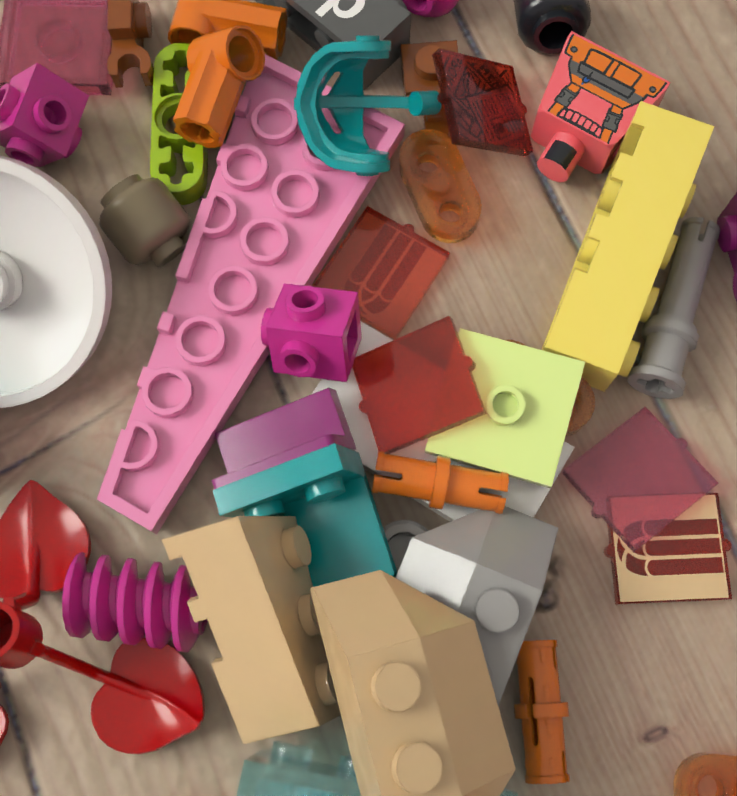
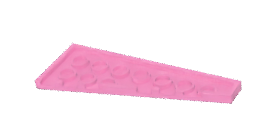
[97,54,405,535]

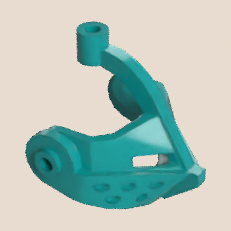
[294,35,442,176]

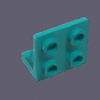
[212,443,397,587]

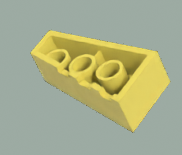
[542,101,714,392]

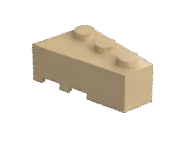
[162,516,341,744]

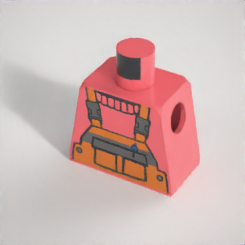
[531,31,671,182]

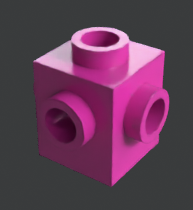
[0,63,89,167]
[261,283,362,382]

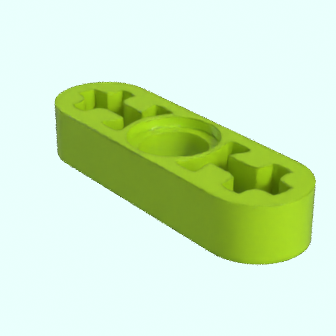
[150,43,208,205]

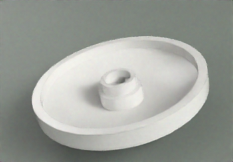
[0,156,112,408]

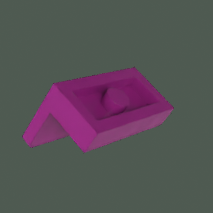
[211,387,356,489]

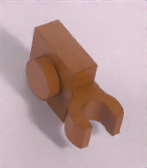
[107,0,154,88]
[400,40,463,139]

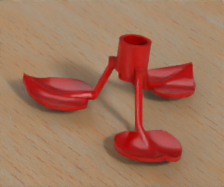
[0,480,205,754]

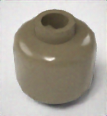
[99,174,191,267]

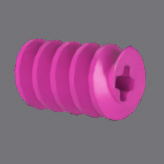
[62,552,208,653]

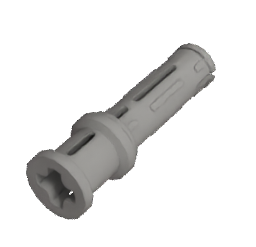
[627,217,720,399]

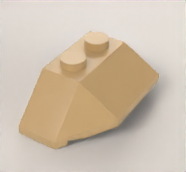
[310,570,516,796]

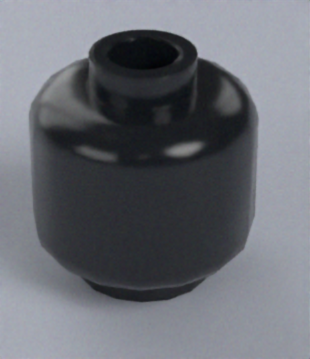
[514,0,591,54]

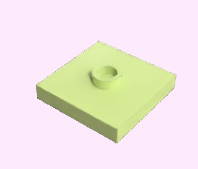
[425,328,585,488]

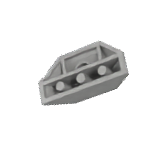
[396,506,558,706]

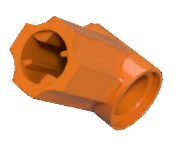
[168,0,288,60]
[173,25,265,148]

